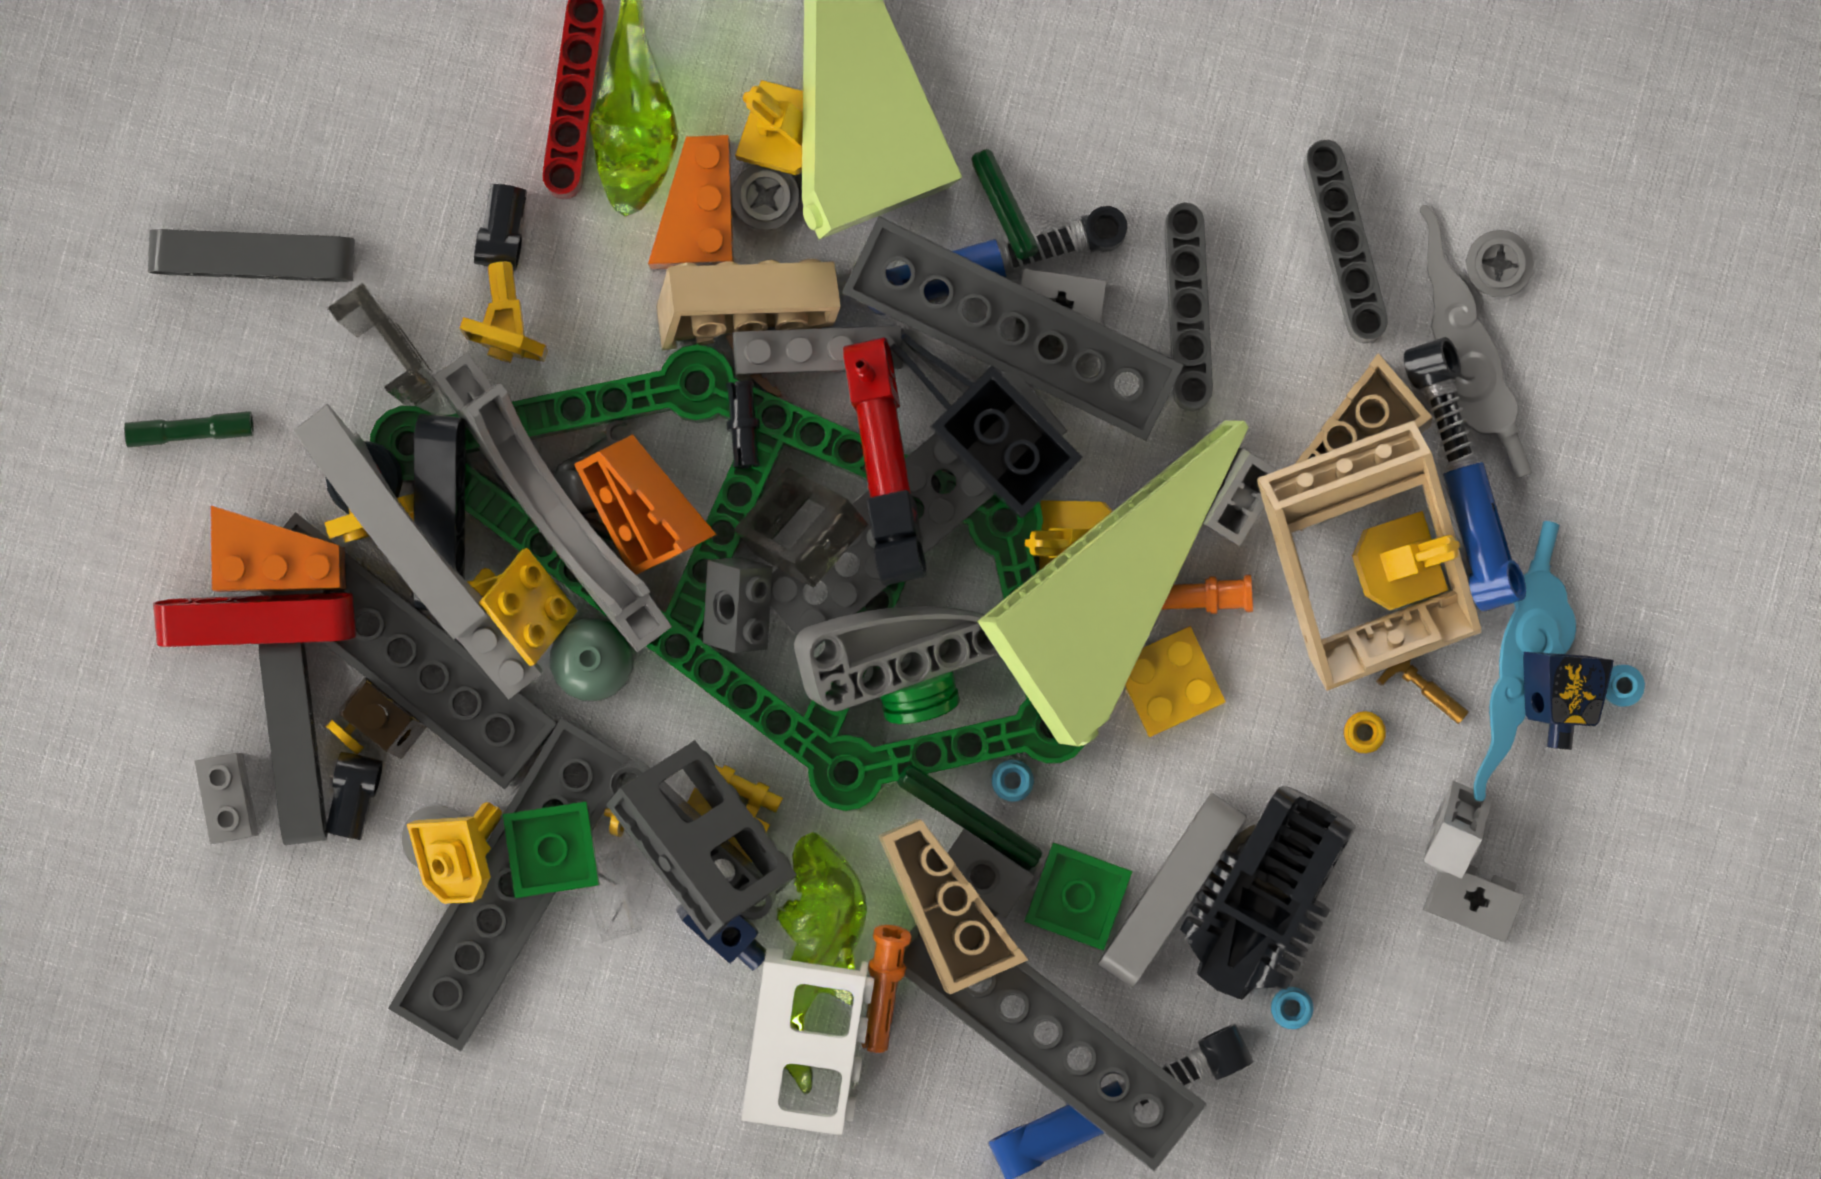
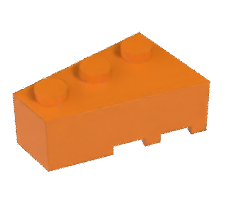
[648,135,734,269]
[574,434,716,575]
[211,506,346,592]

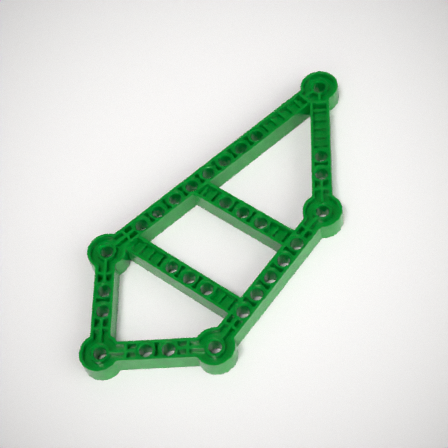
[370,344,1085,811]

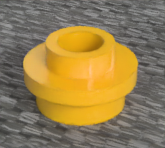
[1343,711,1386,753]

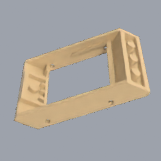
[1257,420,1481,691]

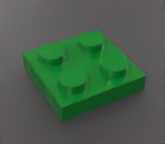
[503,801,600,898]
[1024,842,1133,951]

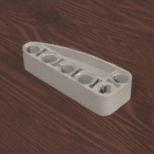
[794,606,999,711]

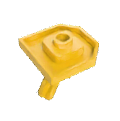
[735,80,803,175]
[459,261,548,363]
[1025,500,1113,571]
[1352,511,1461,610]
[407,802,502,904]

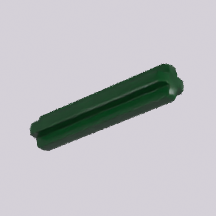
[971,149,1038,260]

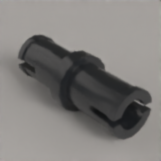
[726,381,760,469]

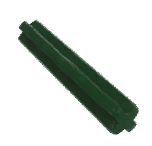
[897,765,1042,870]

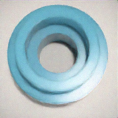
[1606,665,1645,707]
[992,760,1034,802]
[1271,987,1313,1029]

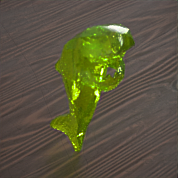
[590,0,679,217]
[776,832,867,1095]

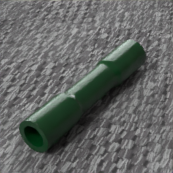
[124,411,254,448]

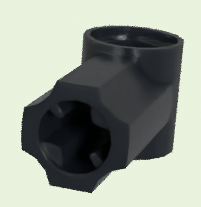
[474,183,527,271]
[325,751,383,840]

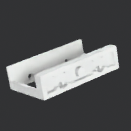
[741,948,874,1135]

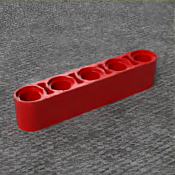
[543,0,607,199]
[153,593,356,647]

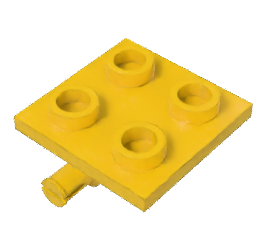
[467,548,578,666]

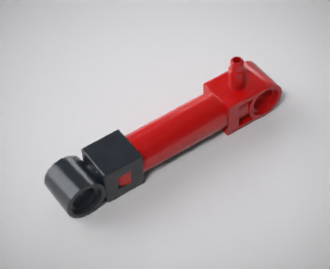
[843,337,927,586]

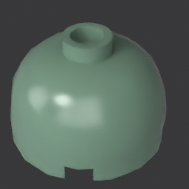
[550,618,633,701]

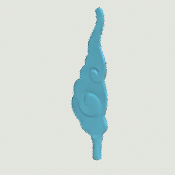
[1473,521,1576,801]

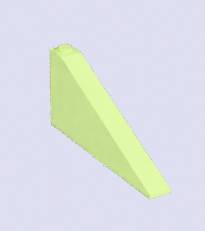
[802,0,962,240]
[977,420,1249,746]

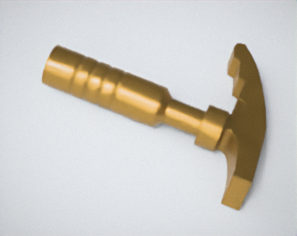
[1376,659,1469,724]

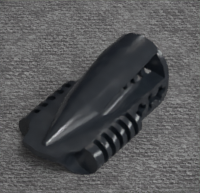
[1180,786,1356,1000]

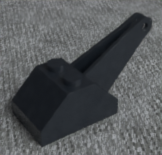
[890,333,1083,518]

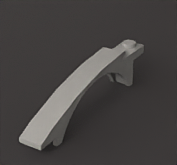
[431,352,672,652]
[294,403,542,699]

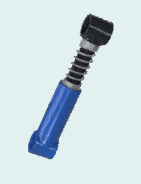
[867,206,1128,315]
[1404,337,1526,611]
[988,1023,1254,1179]

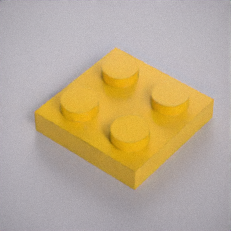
[1125,626,1226,737]

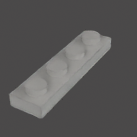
[732,326,903,375]

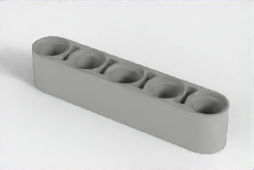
[1097,793,1247,988]

